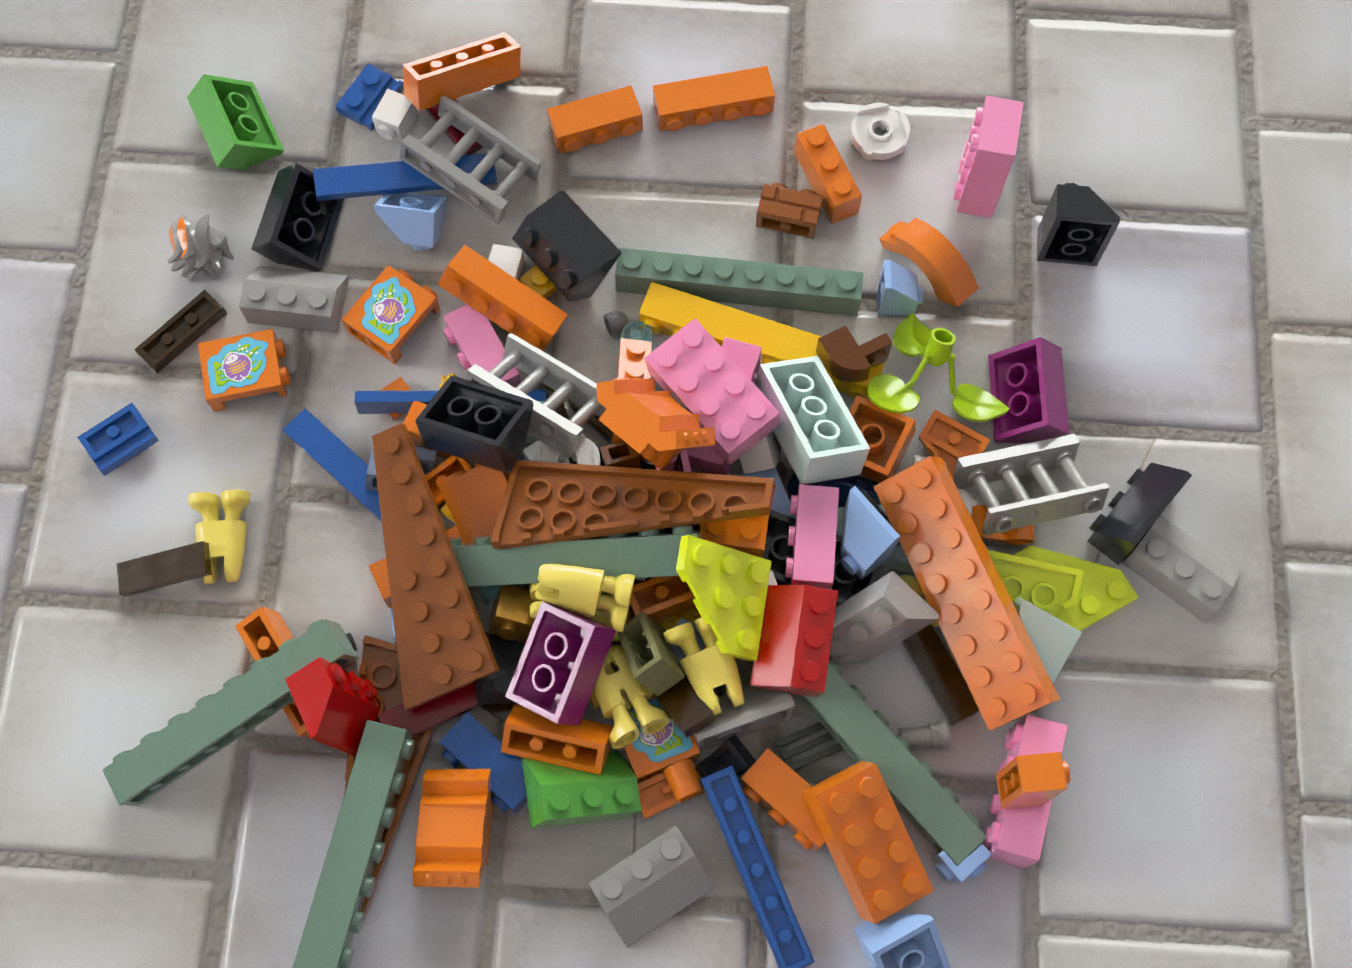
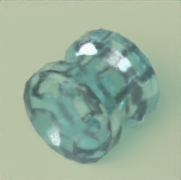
[621,321,652,350]

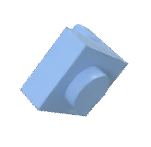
[931,844,992,883]

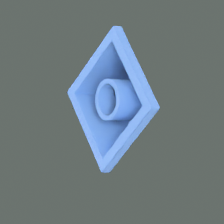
[374,192,448,250]
[840,486,900,580]
[854,913,951,968]

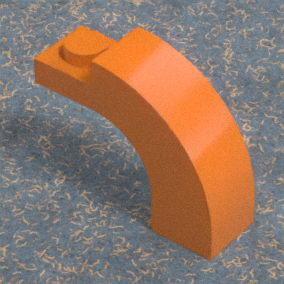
[879,218,979,307]

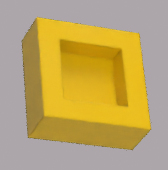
[519,265,558,299]

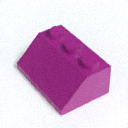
[988,337,1069,443]
[505,601,616,726]

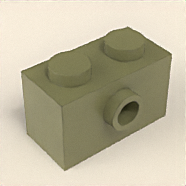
[617,611,684,696]

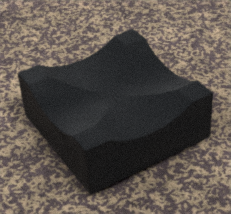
[474,632,526,704]

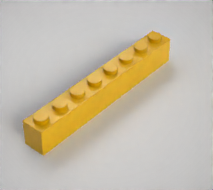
[639,282,886,401]

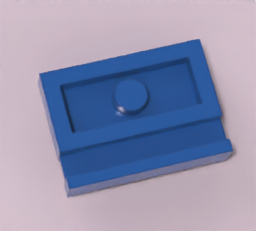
[335,63,404,131]
[77,403,159,476]

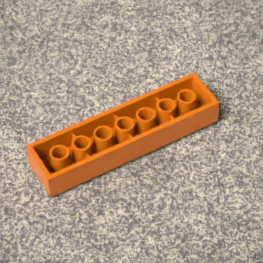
[873,456,1060,731]

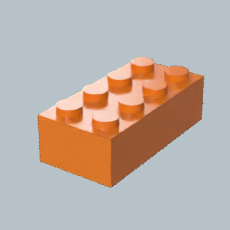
[803,761,934,924]

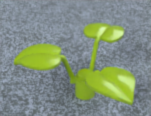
[867,313,1009,422]

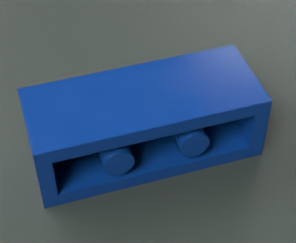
[439,712,527,815]

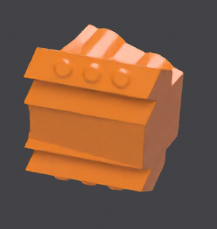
[596,378,716,470]
[413,769,494,888]

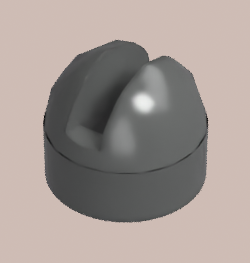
[603,311,628,338]

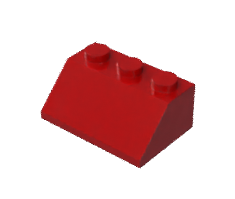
[750,585,838,698]
[285,657,380,757]

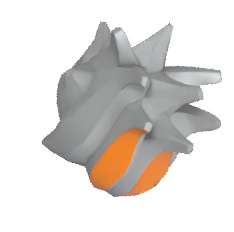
[168,213,234,281]

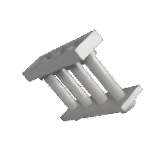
[399,95,542,225]
[465,333,606,458]
[953,434,1110,535]

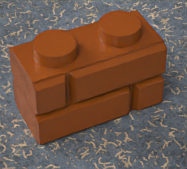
[756,183,823,239]

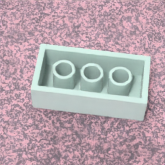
[755,356,870,485]

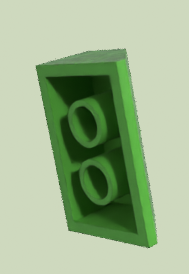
[187,74,284,170]
[522,751,642,828]

